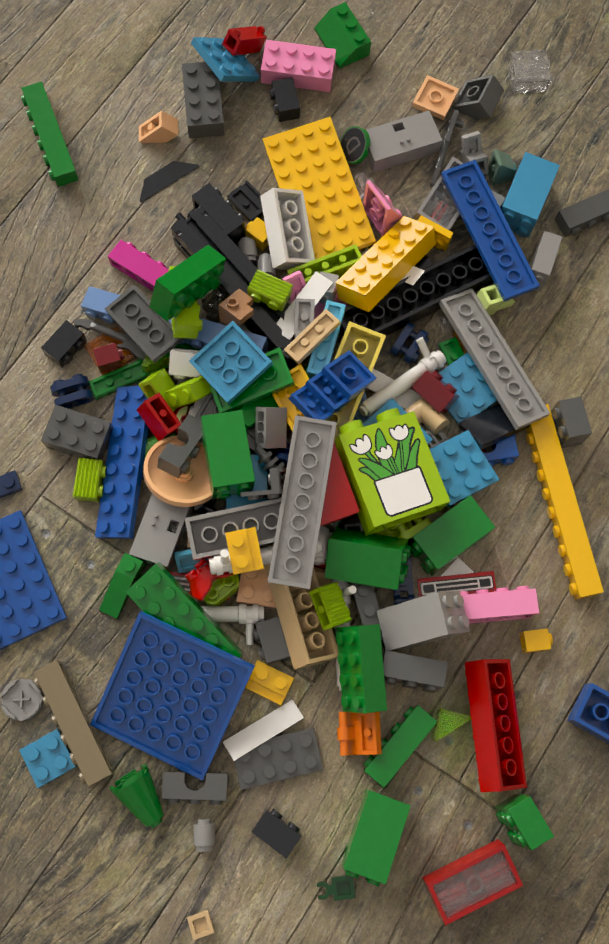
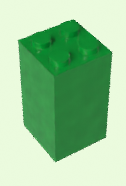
[201,410,255,500]
[408,495,495,576]
[325,528,411,590]
[341,789,411,886]

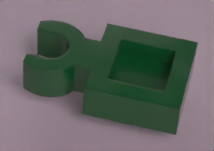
[317,875,356,901]

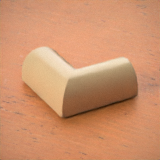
[405,397,449,435]

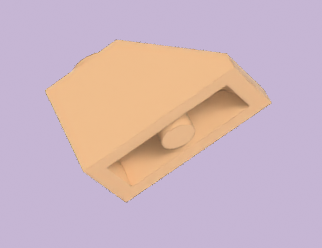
[139,111,179,143]

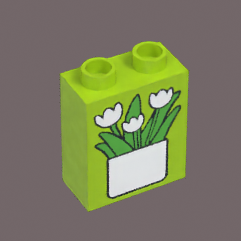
[334,408,451,536]

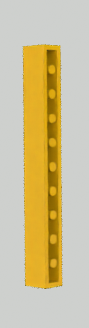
[526,404,604,600]

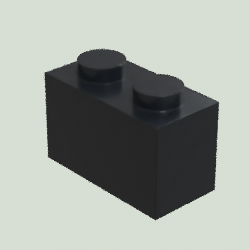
[269,78,300,122]
[41,320,87,368]
[251,809,302,859]

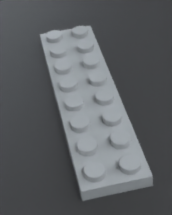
[439,288,550,430]
[268,415,337,589]

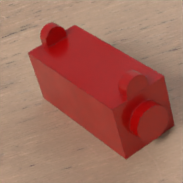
[222,26,267,56]

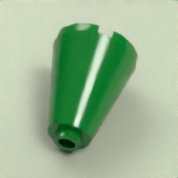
[110,764,164,828]

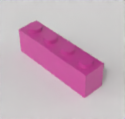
[108,240,169,291]

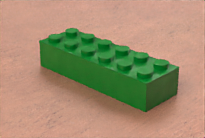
[126,562,243,658]

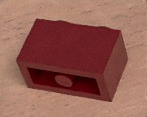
[412,370,460,414]

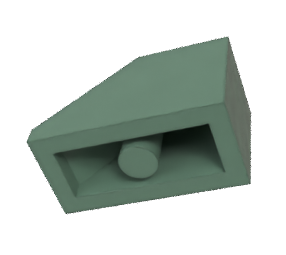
[488,149,517,185]

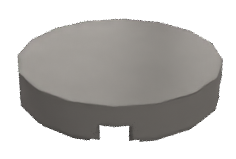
[1,679,43,721]

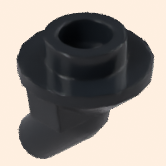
[193,500,218,515]

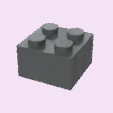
[551,396,592,448]

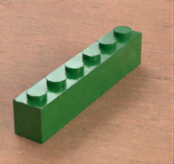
[21,81,79,187]

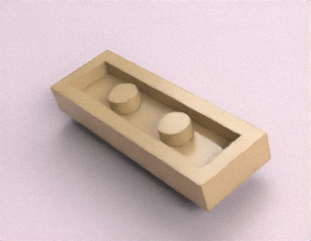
[284,309,341,365]

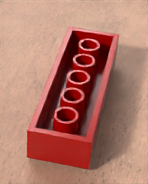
[464,659,527,792]

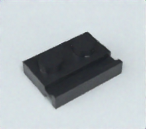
[227,180,263,222]

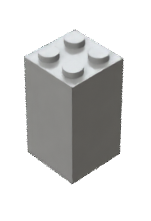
[377,591,470,651]

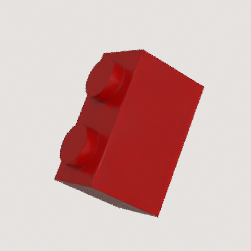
[137,392,182,441]

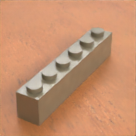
[34,660,115,787]

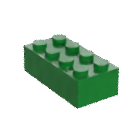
[149,245,226,321]
[336,624,387,713]

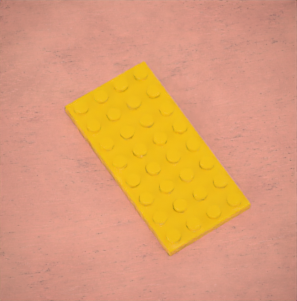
[262,117,376,259]

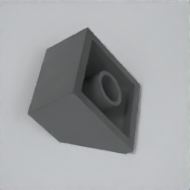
[452,75,504,120]

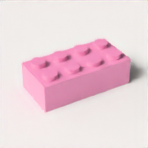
[261,40,336,92]
[460,586,539,624]

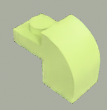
[477,284,515,315]

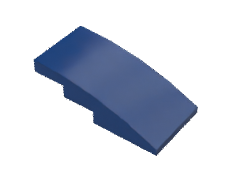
[289,350,377,420]

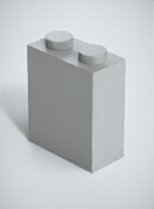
[530,231,562,292]

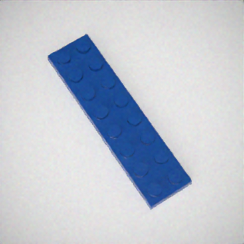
[441,160,540,302]
[95,386,149,539]

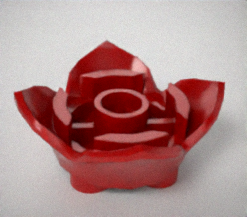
[185,557,233,601]

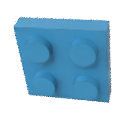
[19,729,77,788]

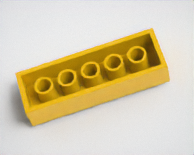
[335,216,436,312]

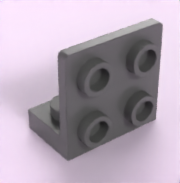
[240,468,286,500]

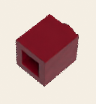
[93,343,125,373]

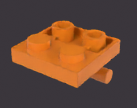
[337,711,382,756]

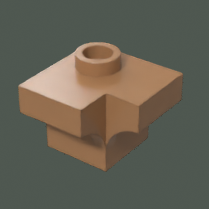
[219,289,254,326]

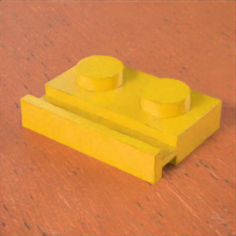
[418,215,453,251]
[225,527,264,575]
[245,660,294,706]

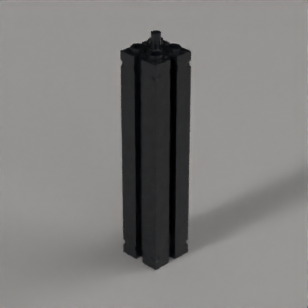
[171,206,312,370]

